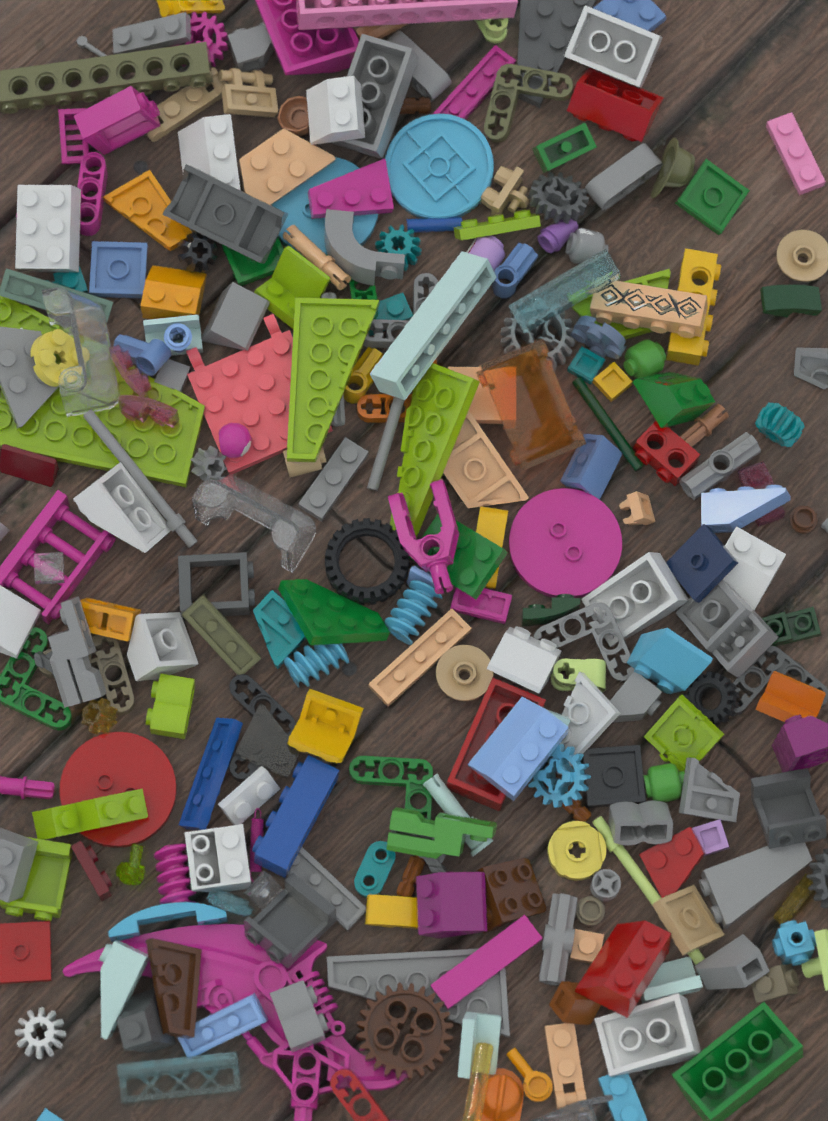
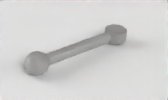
[77,36,107,57]

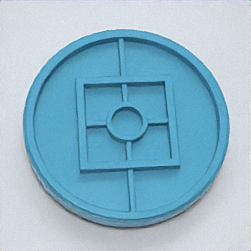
[385,114,494,219]
[272,157,378,257]

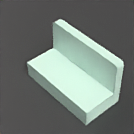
[143,315,203,356]
[641,957,703,1004]
[458,1011,501,1079]

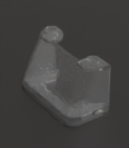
[42,287,120,417]
[192,474,316,573]

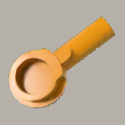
[506,1048,553,1102]

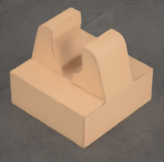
[619,491,655,526]

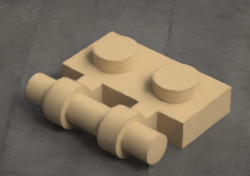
[218,68,278,117]

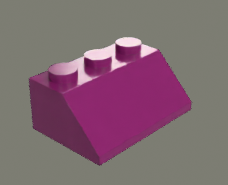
[772,715,828,773]

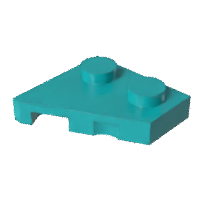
[253,590,306,669]

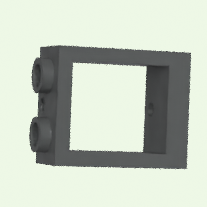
[178,552,255,618]

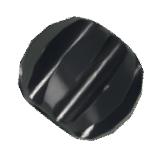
[177,232,218,273]

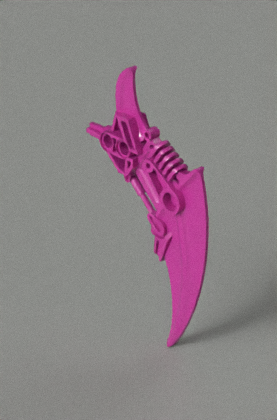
[63,924,407,1121]

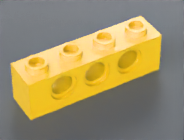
[666,248,721,366]

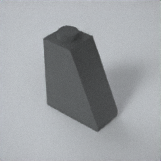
[117,989,176,1053]

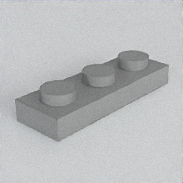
[113,12,191,55]
[298,437,369,522]

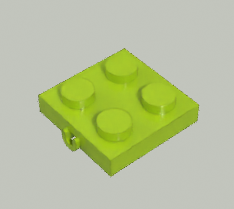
[644,695,725,773]

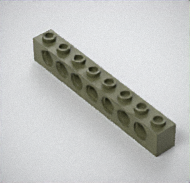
[0,42,213,114]

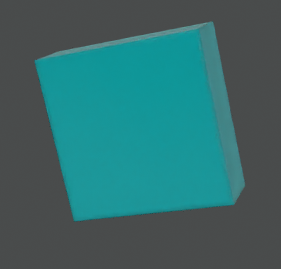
[567,346,606,385]

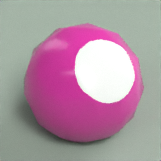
[219,423,252,458]

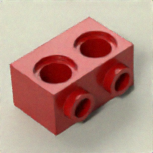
[634,421,700,487]

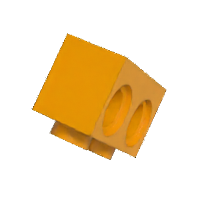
[80,597,141,642]

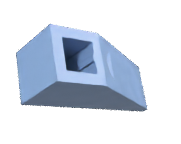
[701,485,791,533]

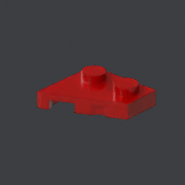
[639,827,705,898]

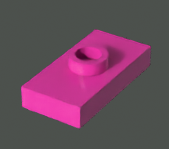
[450,587,512,624]

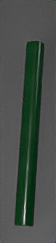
[572,377,644,472]

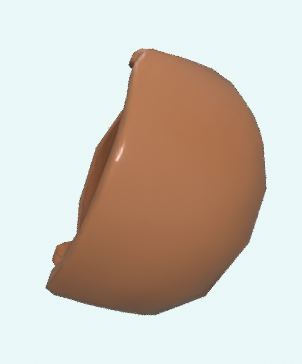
[278,96,310,137]

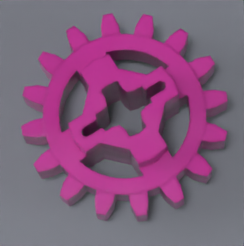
[170,12,228,67]

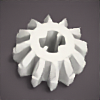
[15,1007,67,1060]

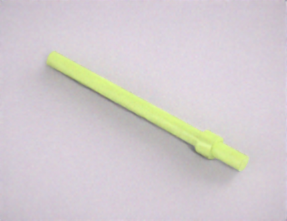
[592,816,705,965]

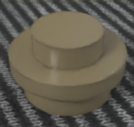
[576,896,605,926]

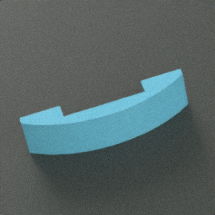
[108,902,228,942]

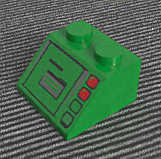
[633,372,715,428]

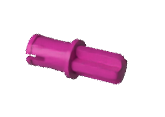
[0,776,55,800]

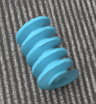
[384,580,442,645]
[284,644,350,688]

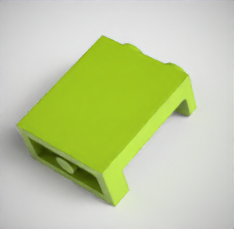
[0,837,73,921]

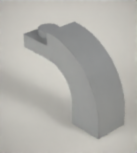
[324,209,405,286]

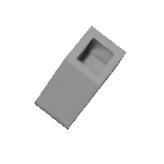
[228,22,274,72]
[695,934,770,990]

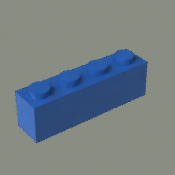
[252,755,339,878]

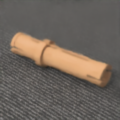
[283,225,351,290]

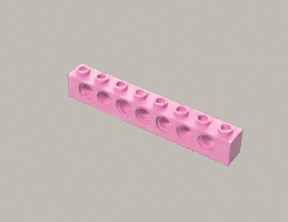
[296,0,518,30]

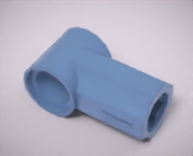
[492,243,538,298]
[112,334,171,376]

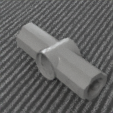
[679,432,761,500]
[539,893,577,986]

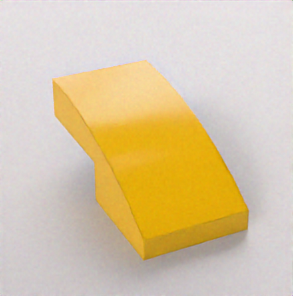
[365,895,418,929]

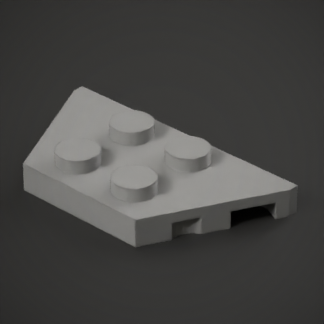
[0,327,59,429]

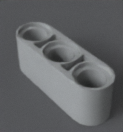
[386,31,452,102]
[585,143,663,210]

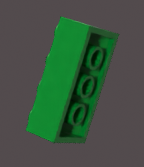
[672,1002,803,1121]

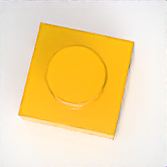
[593,362,633,402]

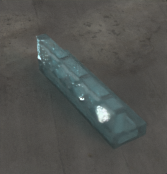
[117,1052,241,1104]

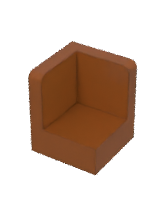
[549,981,601,1025]

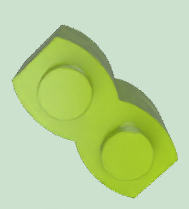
[146,673,196,739]

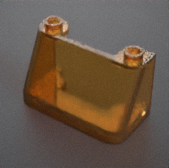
[476,338,586,470]

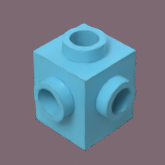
[772,920,817,966]

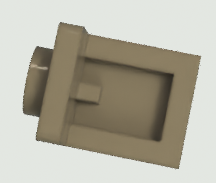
[751,965,799,1003]

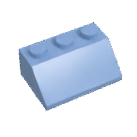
[468,697,569,801]

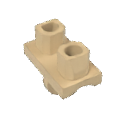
[481,166,530,216]

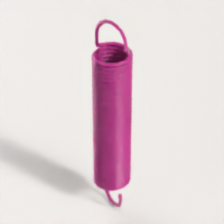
[249,808,264,883]

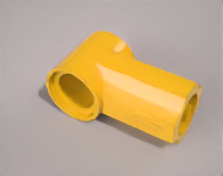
[343,347,383,404]

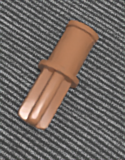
[679,404,729,447]

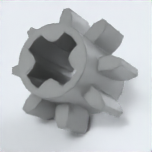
[191,445,227,483]

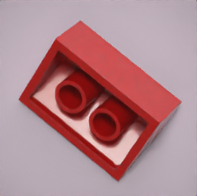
[567,67,664,142]
[575,920,671,1018]

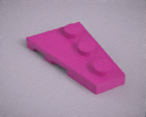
[307,158,394,219]

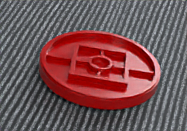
[60,732,177,848]

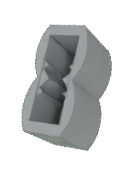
[608,801,673,845]
[270,980,329,1053]

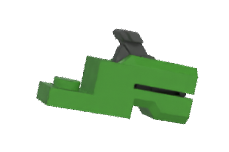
[387,807,497,873]

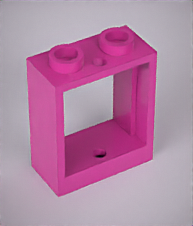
[74,86,161,155]

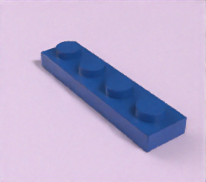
[179,718,243,831]

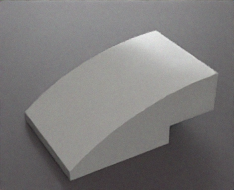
[676,580,778,678]

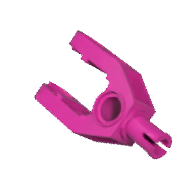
[388,479,459,594]

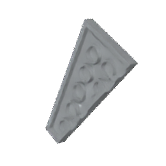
[327,949,510,1038]

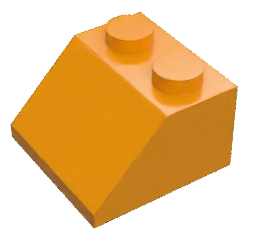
[140,265,207,319]

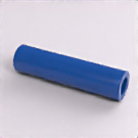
[407,217,462,233]

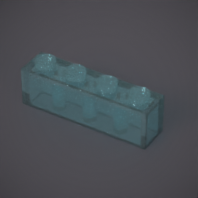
[508,249,620,334]

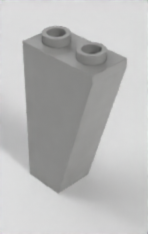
[699,842,812,929]

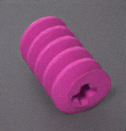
[154,843,197,905]

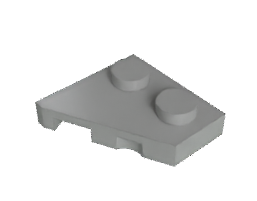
[679,758,740,822]

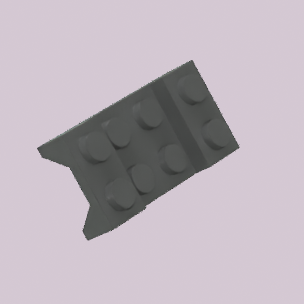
[162,164,288,264]

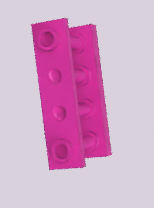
[0,490,116,625]

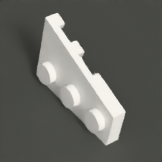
[547,672,621,775]

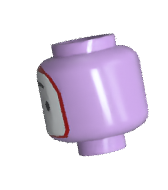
[466,235,505,272]

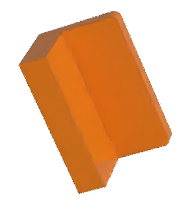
[756,671,826,722]

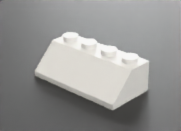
[178,114,240,233]

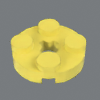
[31,329,87,387]
[547,821,606,881]

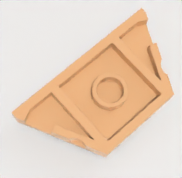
[238,128,336,205]
[443,410,529,508]

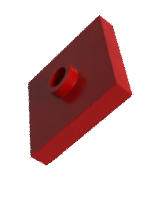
[0,921,52,984]

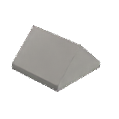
[201,282,270,351]

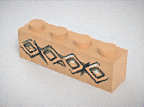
[590,278,708,338]

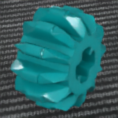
[375,224,422,272]
[755,402,805,447]

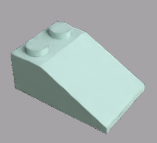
[99,941,149,1040]

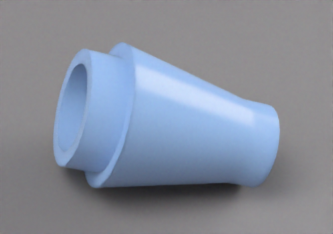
[164,323,192,353]

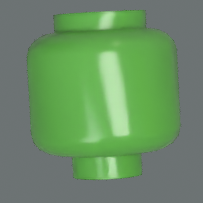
[624,340,666,379]
[643,763,684,802]

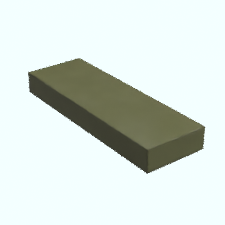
[182,594,261,675]

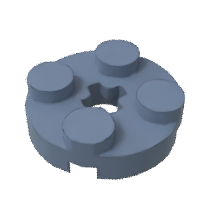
[571,316,627,359]

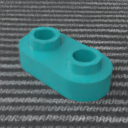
[354,841,396,898]

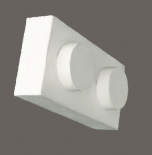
[218,766,280,825]

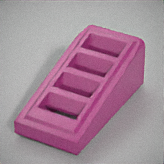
[58,108,89,165]

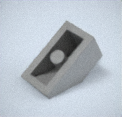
[610,672,662,723]

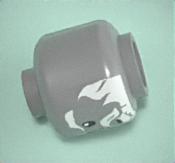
[566,228,609,267]

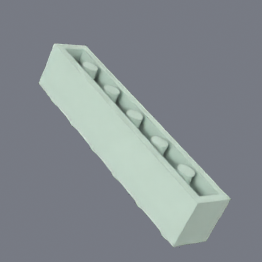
[370,251,496,400]

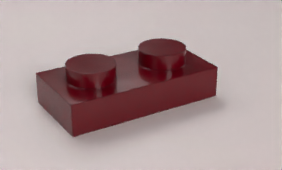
[71,841,113,902]

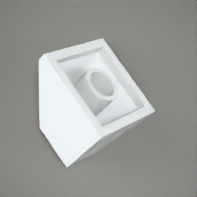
[127,612,198,681]

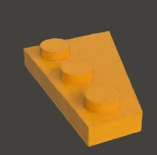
[103,170,192,252]

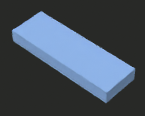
[177,993,268,1060]

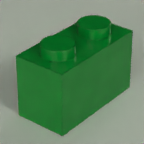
[532,123,597,173]

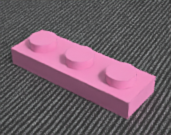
[766,112,826,195]

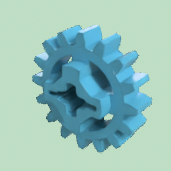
[528,744,591,808]

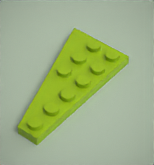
[287,297,380,462]

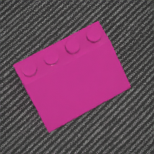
[255,0,359,75]

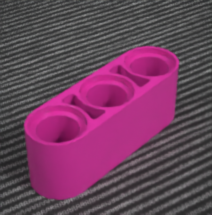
[77,152,108,236]

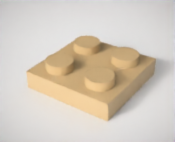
[652,885,725,955]

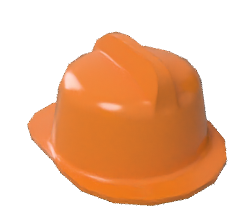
[473,1068,524,1121]

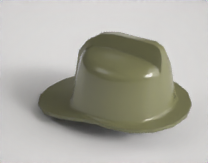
[651,138,695,199]

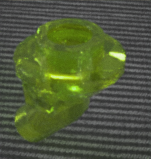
[116,844,146,885]

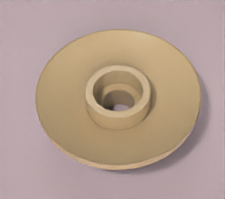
[776,230,828,282]
[436,645,493,701]

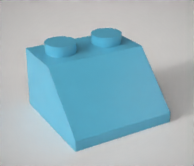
[627,628,713,694]

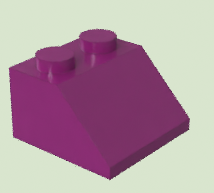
[416,872,487,939]

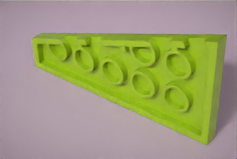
[390,363,480,538]

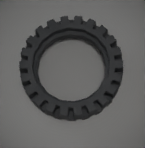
[325,518,409,605]

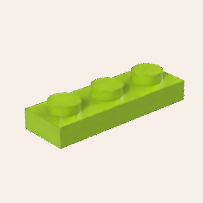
[453,210,541,240]

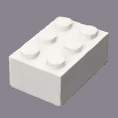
[564,5,663,88]
[15,185,81,272]

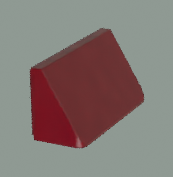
[0,444,59,487]

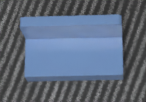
[560,434,622,500]

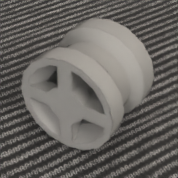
[590,869,621,902]

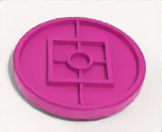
[509,488,622,598]

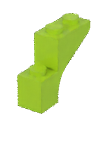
[32,789,148,840]

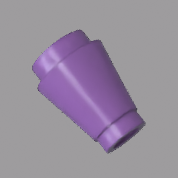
[538,218,578,253]

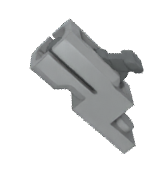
[34,596,107,708]

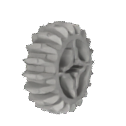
[500,300,575,374]

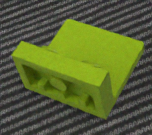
[254,246,330,329]

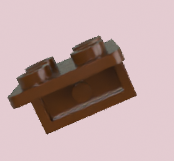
[475,858,546,933]

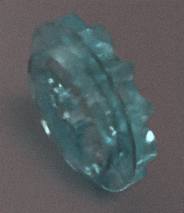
[207,889,254,917]

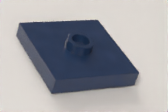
[666,524,738,603]

